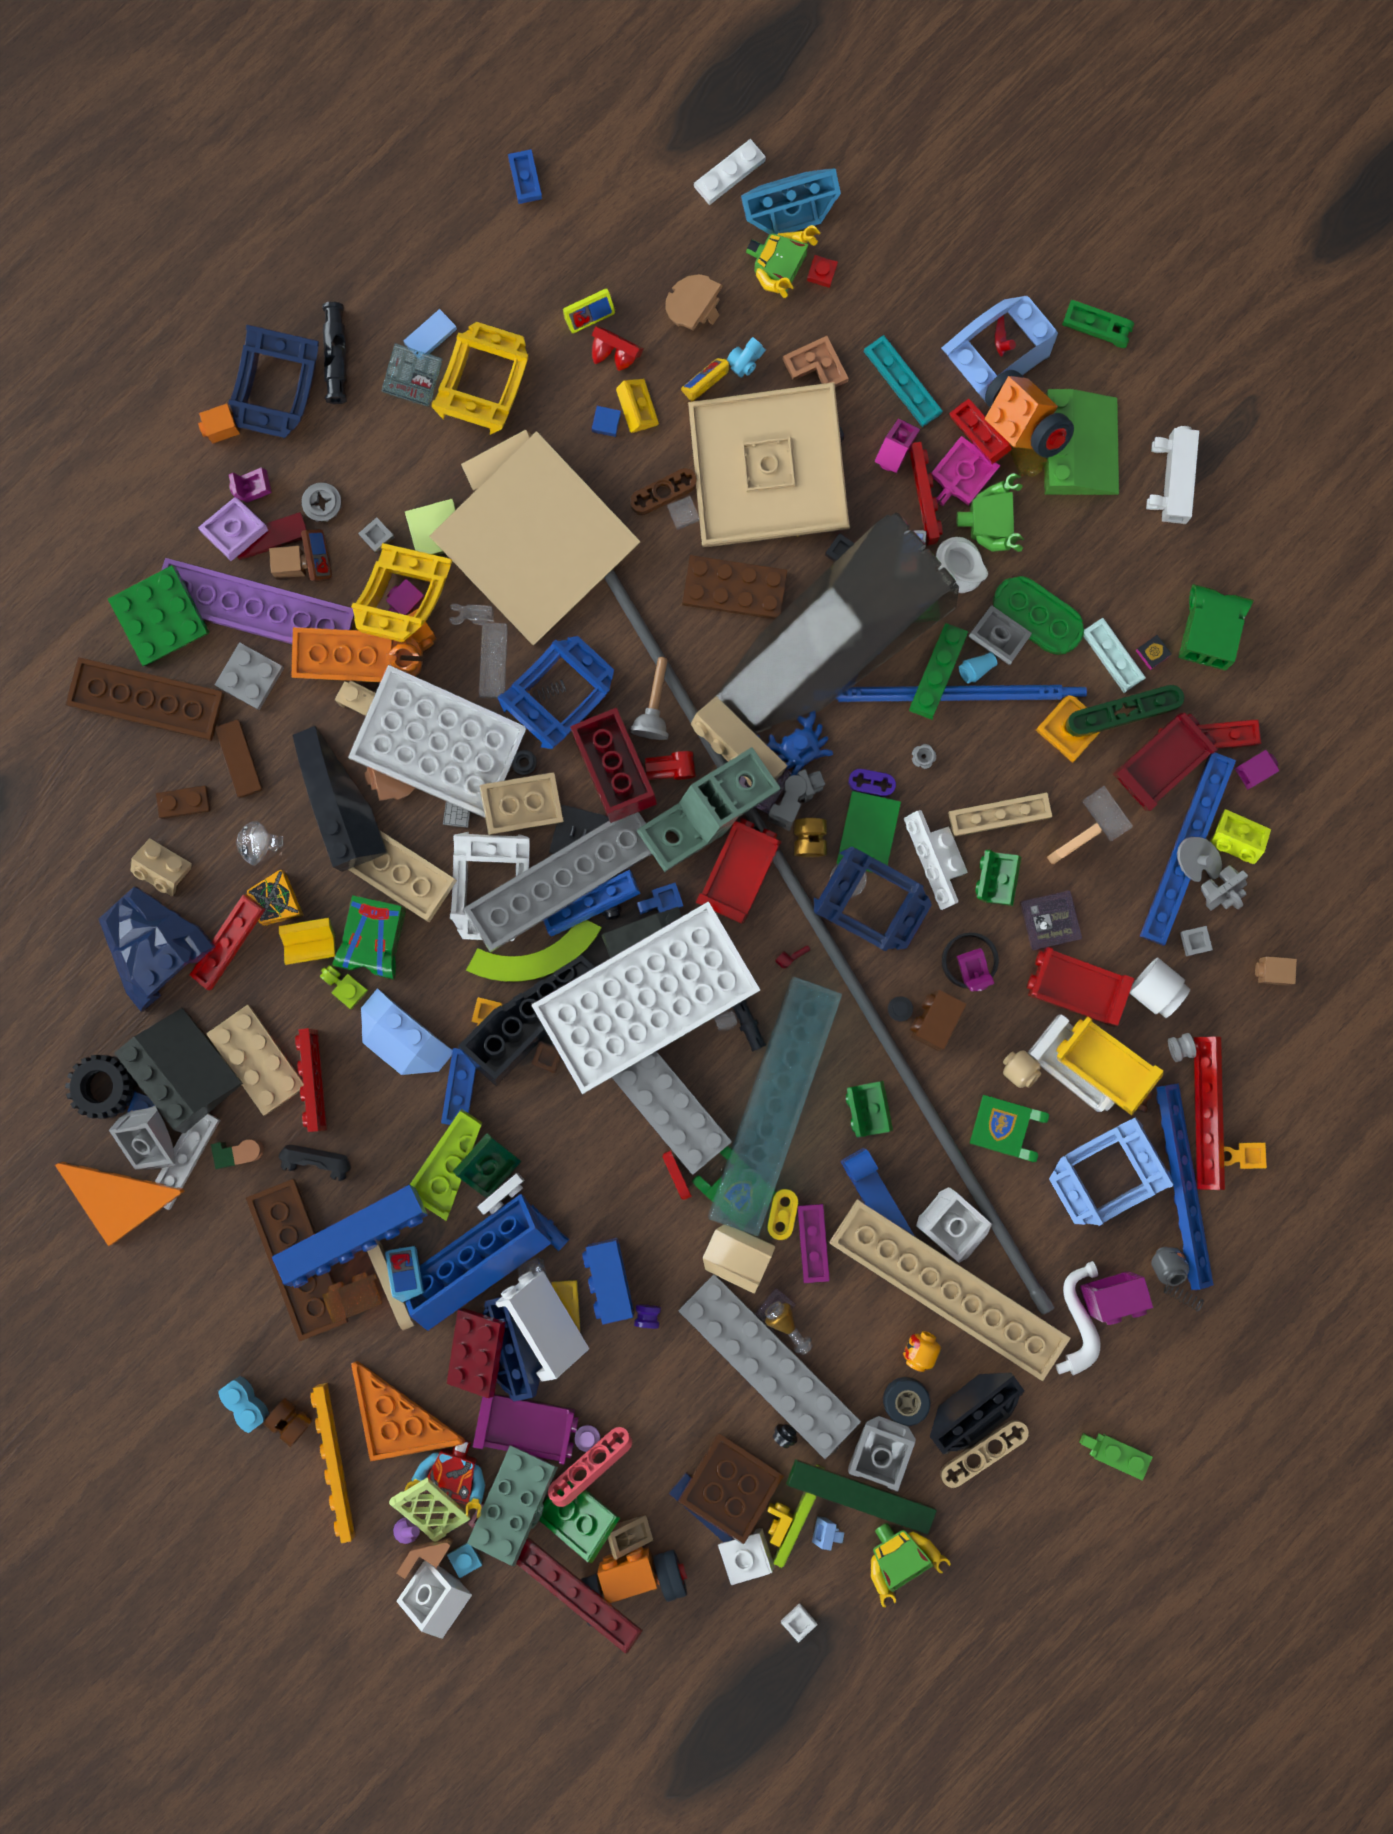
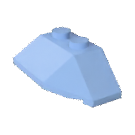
[361,988,453,1075]

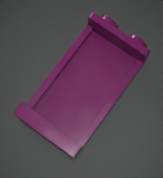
[473,1394,579,1464]

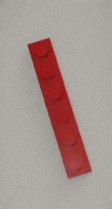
[1194,1037,1225,1190]

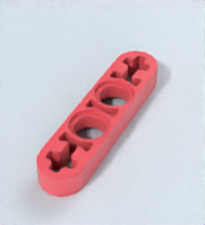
[548,1427,632,1507]

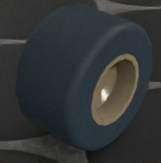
[883,1377,931,1426]

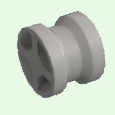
[1168,1033,1196,1062]

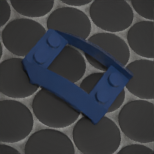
[228,325,319,438]
[814,847,932,951]

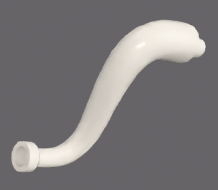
[1056,1261,1101,1375]

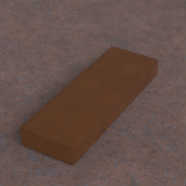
[215,719,263,798]

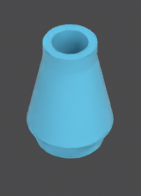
[959,652,997,683]

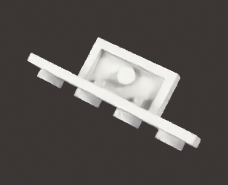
[904,810,968,910]

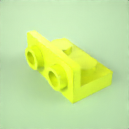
[1210,809,1271,864]

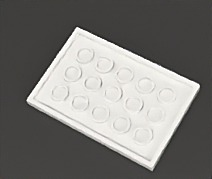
[348,665,526,818]

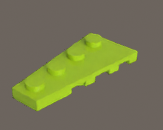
[410,1109,482,1221]

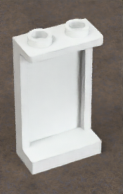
[1028,1014,1114,1112]
[496,1271,589,1381]

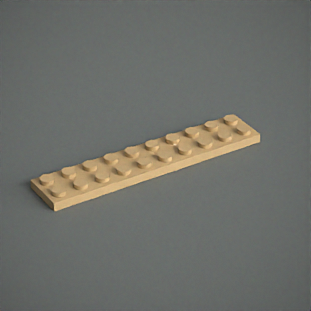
[829,1199,1071,1381]

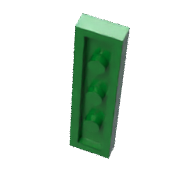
[909,623,968,720]

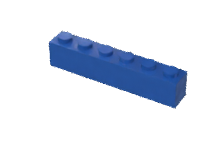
[272,1185,428,1288]

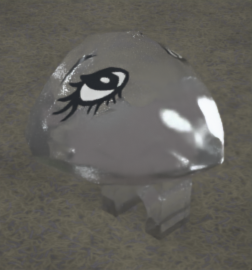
[236,821,283,866]

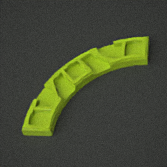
[466,920,602,982]

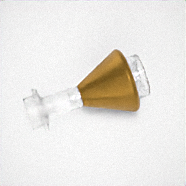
[765,1301,813,1355]

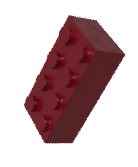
[570,707,657,823]

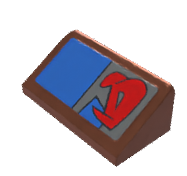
[301,529,332,581]

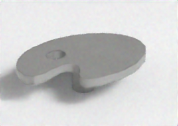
[1177,837,1222,882]

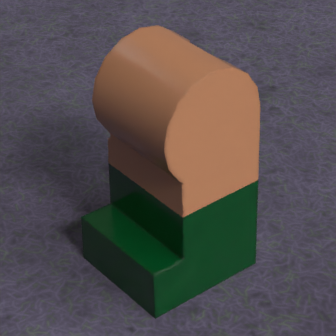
[211,1139,264,1169]

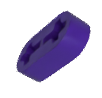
[848,769,896,797]

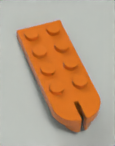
[292,627,423,682]

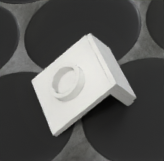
[718,1528,775,1585]

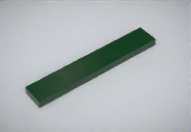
[786,1459,937,1535]

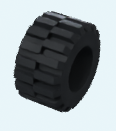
[65,1055,137,1119]

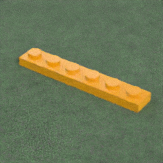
[311,1383,355,1543]

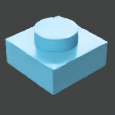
[447,1543,483,1578]

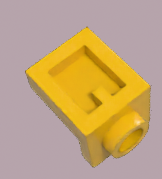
[767,1502,793,1547]

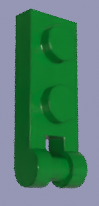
[1062,299,1135,348]

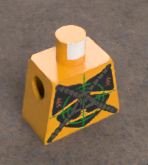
[247,870,304,925]

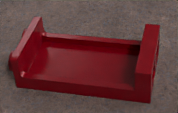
[1113,713,1218,811]

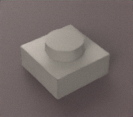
[358,517,395,554]
[1180,926,1213,957]

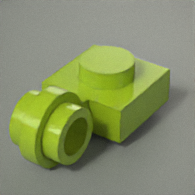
[320,965,368,1009]

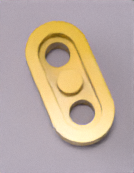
[767,1189,798,1240]

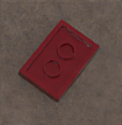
[447,1308,506,1399]

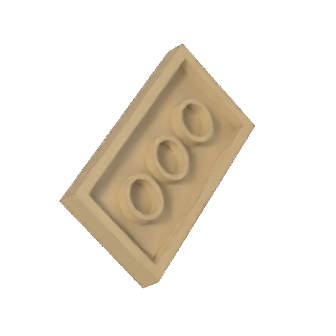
[348,831,457,922]
[206,1004,303,1116]

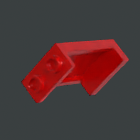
[696,818,781,924]
[1026,947,1135,1027]

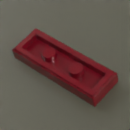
[237,512,307,560]

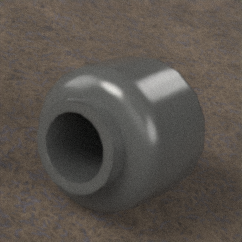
[1151,1247,1190,1286]

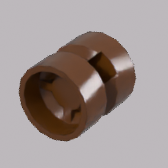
[263,1398,313,1447]

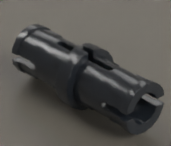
[732,999,767,1052]

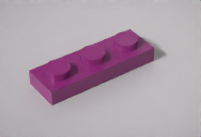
[797,1204,829,1283]

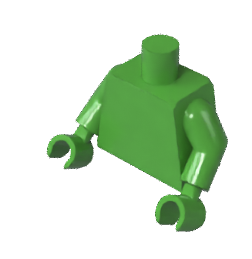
[956,474,1024,552]

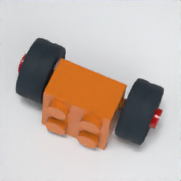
[581,1546,688,1626]

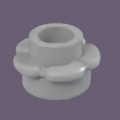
[912,744,936,769]

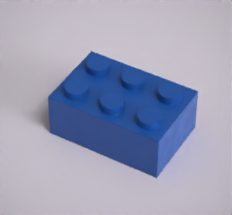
[582,1238,634,1325]

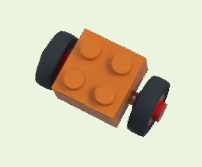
[985,370,1074,458]

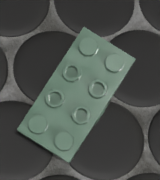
[467,1445,558,1566]

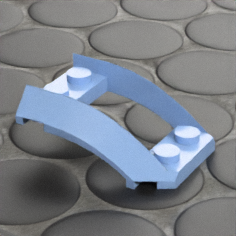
[941,296,1058,403]
[1049,1117,1174,1226]

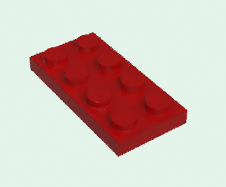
[295,1028,327,1132]

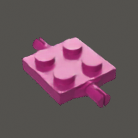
[931,436,1000,506]

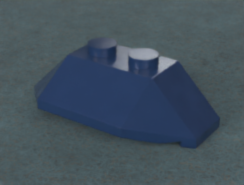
[483,1297,542,1402]

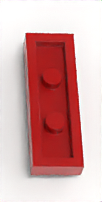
[949,399,1012,464]

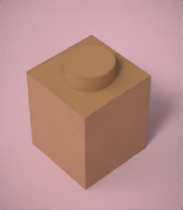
[269,546,308,579]
[1255,956,1297,986]

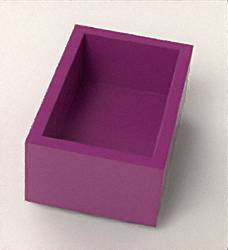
[1079,1271,1153,1325]

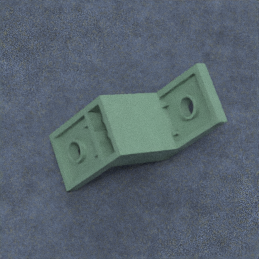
[637,747,781,872]

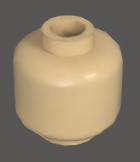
[1003,1050,1041,1088]

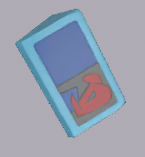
[385,1246,424,1302]

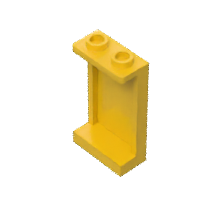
[1056,1016,1163,1115]

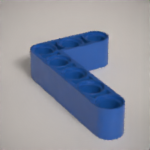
[840,1148,914,1236]

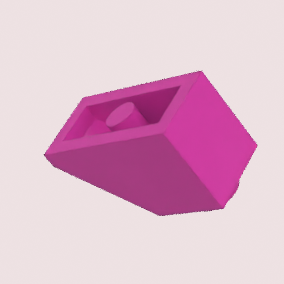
[875,418,920,473]

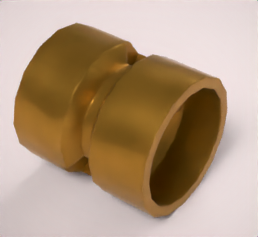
[794,818,827,857]

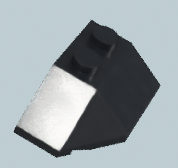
[930,1372,1024,1455]

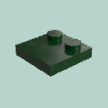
[453,1133,522,1199]

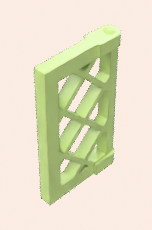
[389,1477,471,1542]

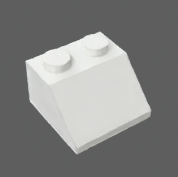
[397,1560,472,1639]

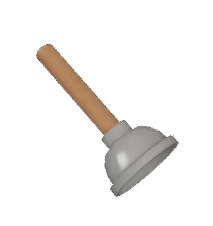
[629,657,669,740]

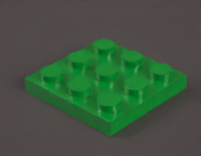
[108,565,210,666]

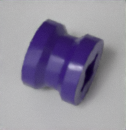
[634,1304,661,1329]

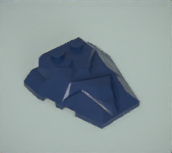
[99,886,216,1012]

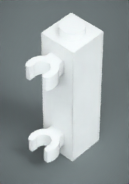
[1146,426,1199,524]

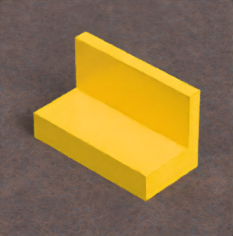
[279,918,335,965]

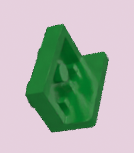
[976,850,1022,906]
[846,1081,893,1138]

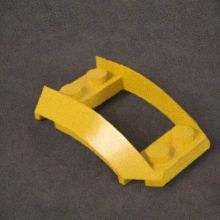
[432,322,528,435]
[351,543,452,642]

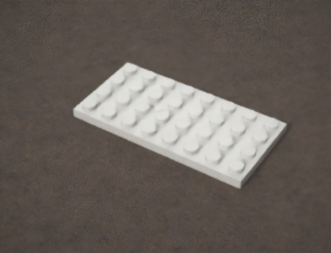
[532,902,760,1094]

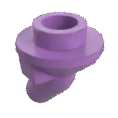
[393,1518,420,1544]

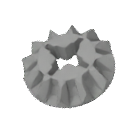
[302,483,341,522]

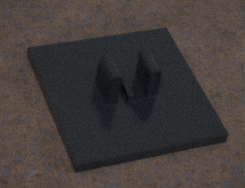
[549,805,609,854]

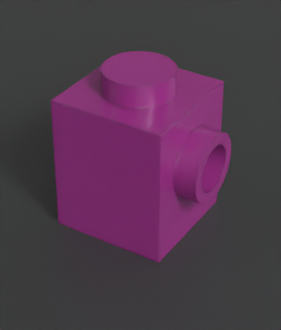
[386,579,425,615]

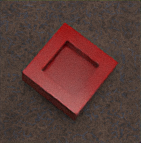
[807,255,838,288]

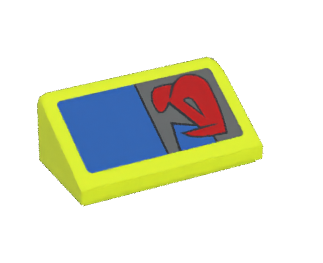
[563,289,615,333]

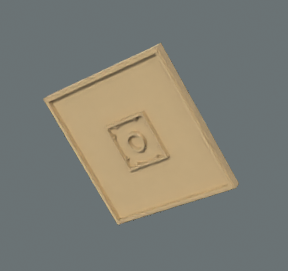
[688,382,850,548]
[429,431,640,646]

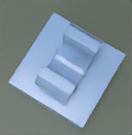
[812,1516,844,1550]

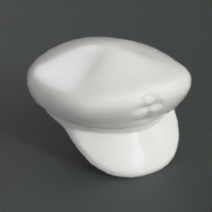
[936,537,988,593]

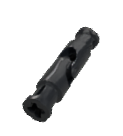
[322,302,347,404]

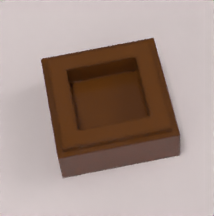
[531,1041,561,1073]

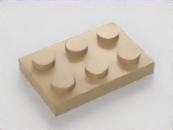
[479,772,563,835]

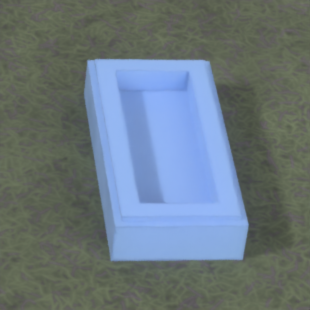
[404,309,457,361]

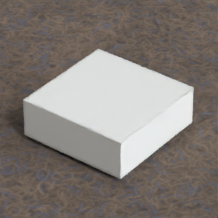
[781,1603,818,1643]

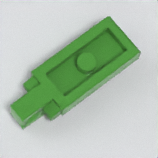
[1079,1433,1153,1481]

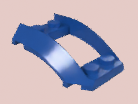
[498,636,614,749]

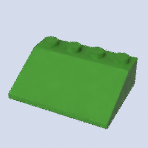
[1044,389,1119,495]

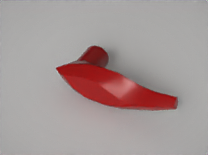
[994,315,1016,357]

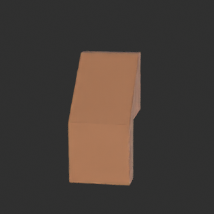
[396,1537,454,1579]

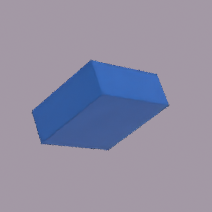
[592,406,621,437]

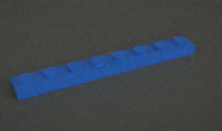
[1139,752,1236,946]
[1156,1083,1214,1290]

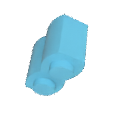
[219,1376,269,1433]

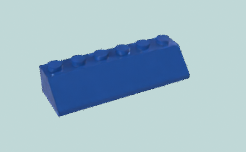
[405,1194,551,1331]

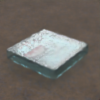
[381,343,443,407]

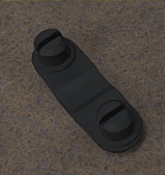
[279,1144,351,1181]

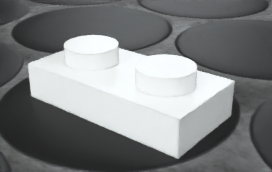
[477,1173,525,1215]

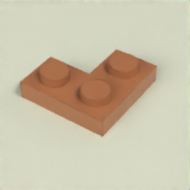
[783,336,849,388]

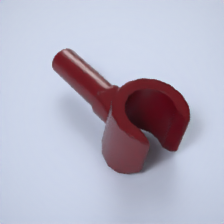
[775,945,811,968]

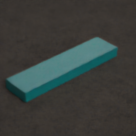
[864,335,943,428]

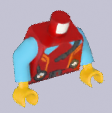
[404,1439,485,1518]

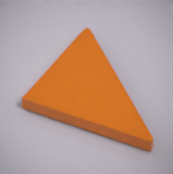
[55,1162,185,1246]
[351,1361,465,1461]

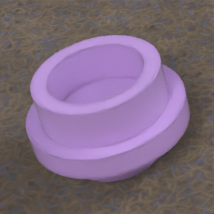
[575,1425,600,1452]

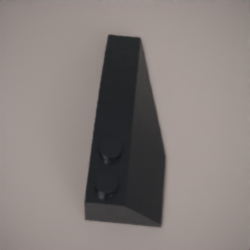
[292,726,388,872]
[458,955,595,1087]

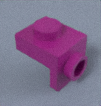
[229,467,272,503]
[957,948,994,991]

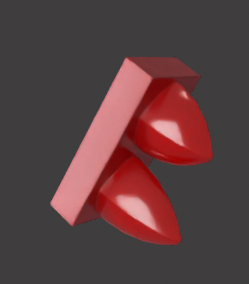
[591,326,644,371]

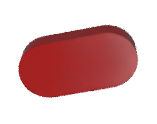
[662,1150,692,1200]

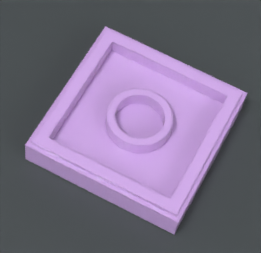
[198,497,268,561]

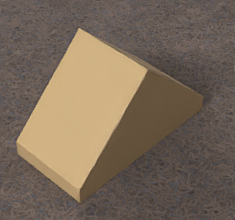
[608,1515,653,1559]

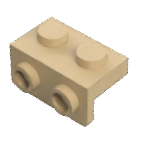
[131,838,192,896]

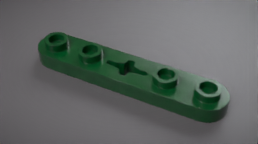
[1066,685,1184,737]

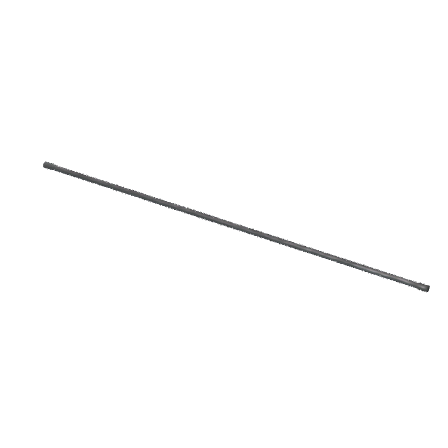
[604,570,1055,1315]

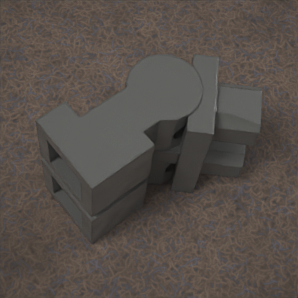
[767,769,825,831]

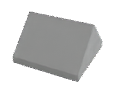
[969,605,1032,665]

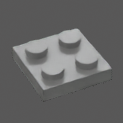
[215,642,284,710]

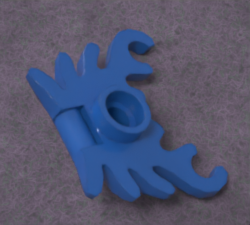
[757,704,833,776]

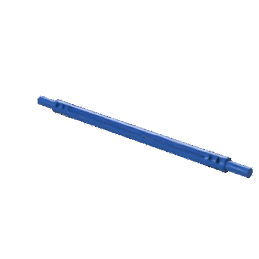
[813,685,1087,702]

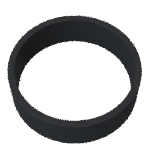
[942,933,999,989]

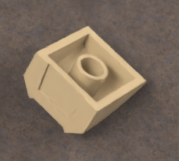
[703,1223,775,1293]

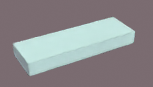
[1083,618,1146,693]

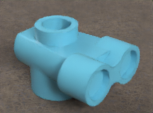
[727,337,766,378]

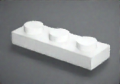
[694,139,766,205]

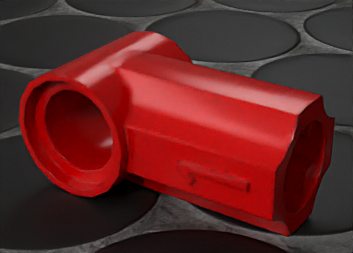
[645,751,696,780]

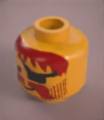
[903,1331,941,1372]

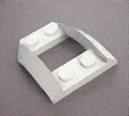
[450,832,530,941]

